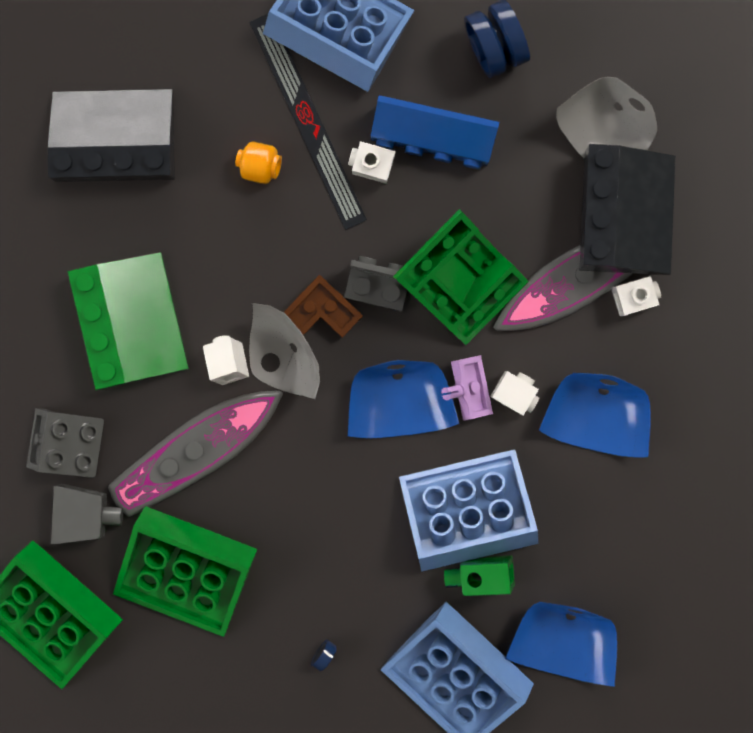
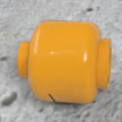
[235,141,282,184]

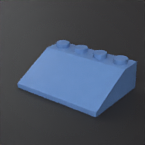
[263,0,414,92]
[399,449,538,572]
[381,602,534,733]

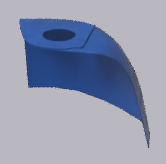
[348,360,459,438]
[539,373,651,457]
[505,602,617,687]

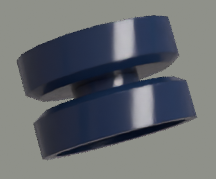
[464,0,530,79]

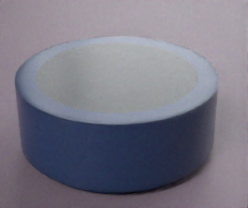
[311,640,337,671]

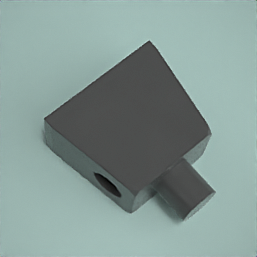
[51,484,123,544]

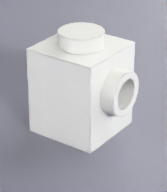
[348,141,395,184]
[612,276,661,316]
[203,336,249,385]
[490,371,539,416]

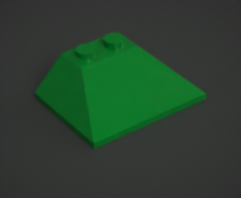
[393,209,529,345]

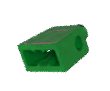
[444,555,515,596]

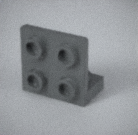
[344,256,407,312]
[26,408,104,477]

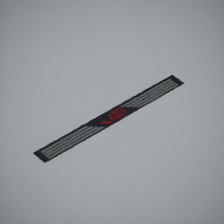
[249,14,367,230]

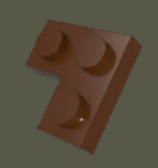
[283,274,363,338]

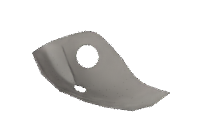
[556,77,658,158]
[249,303,320,399]

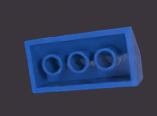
[371,95,499,169]

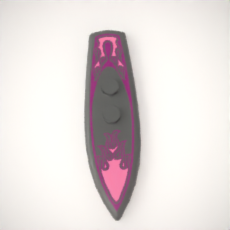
[494,245,633,331]
[108,390,283,517]

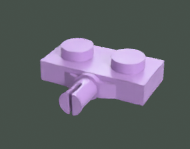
[441,355,493,420]

